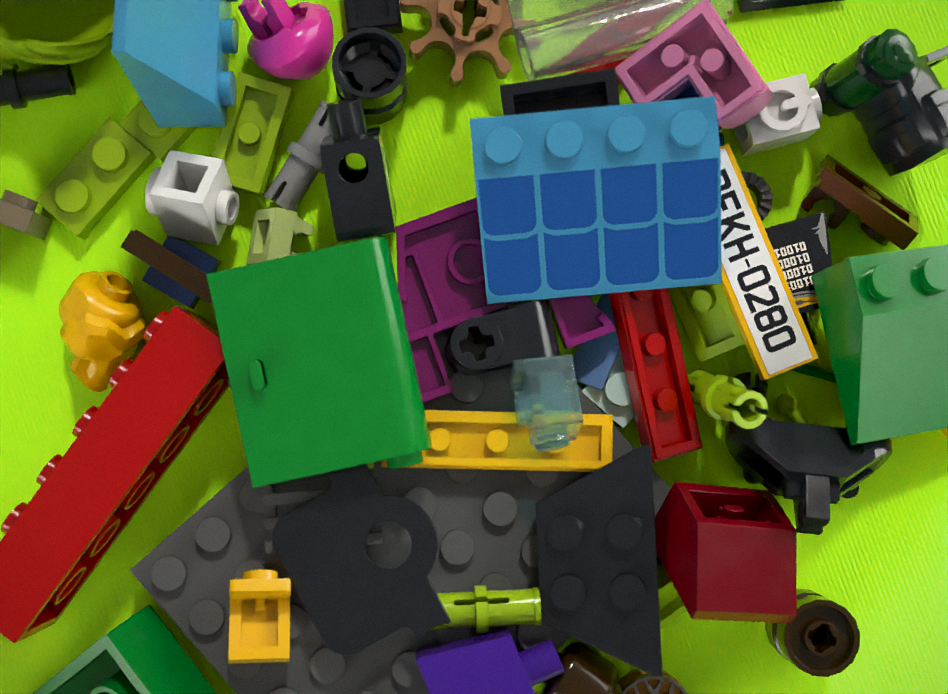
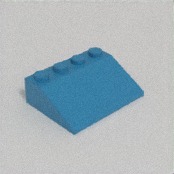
[112,0,239,127]

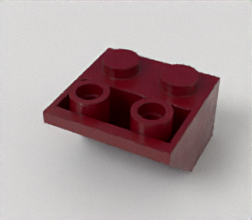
[655,482,797,624]

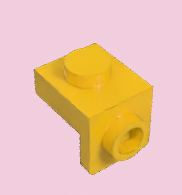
[228,570,291,664]

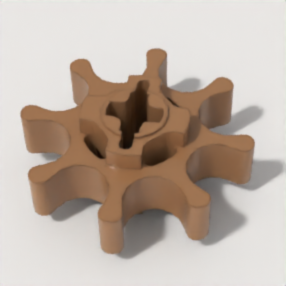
[400,0,538,88]

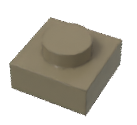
[0,189,53,241]

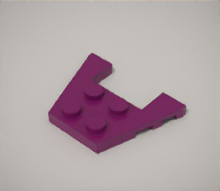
[396,197,615,402]

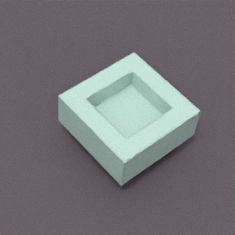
[582,350,635,429]

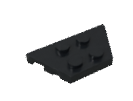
[536,444,663,676]

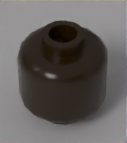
[538,641,623,694]

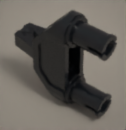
[725,372,893,535]

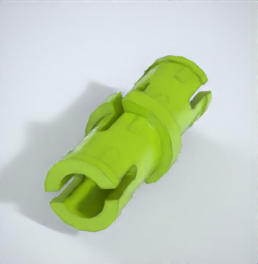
[688,369,768,429]
[431,585,541,633]

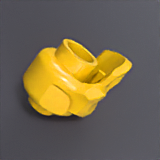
[59,271,146,392]

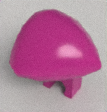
[238,0,334,79]

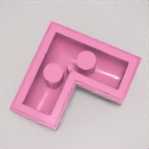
[615,0,773,129]

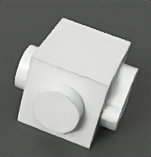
[734,73,822,156]
[145,150,240,246]

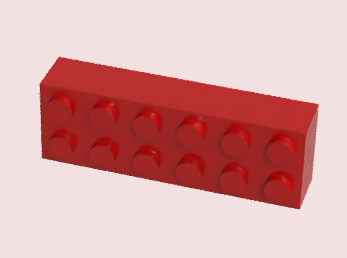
[0,305,229,644]

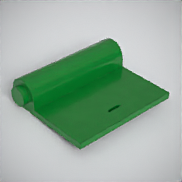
[206,237,432,488]

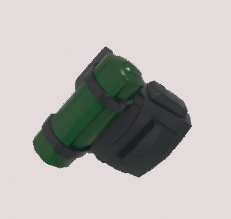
[809,29,948,176]

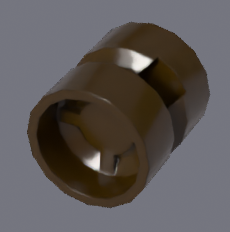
[765,588,860,677]

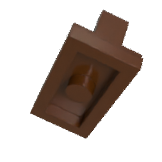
[801,154,919,250]

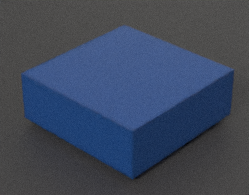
[142,236,222,309]

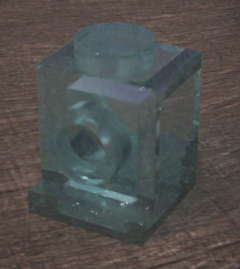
[509,354,583,451]

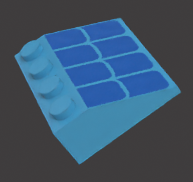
[470,96,721,304]

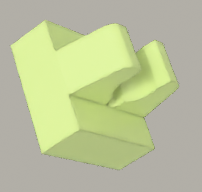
[246,207,314,265]

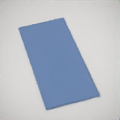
[567,294,620,390]

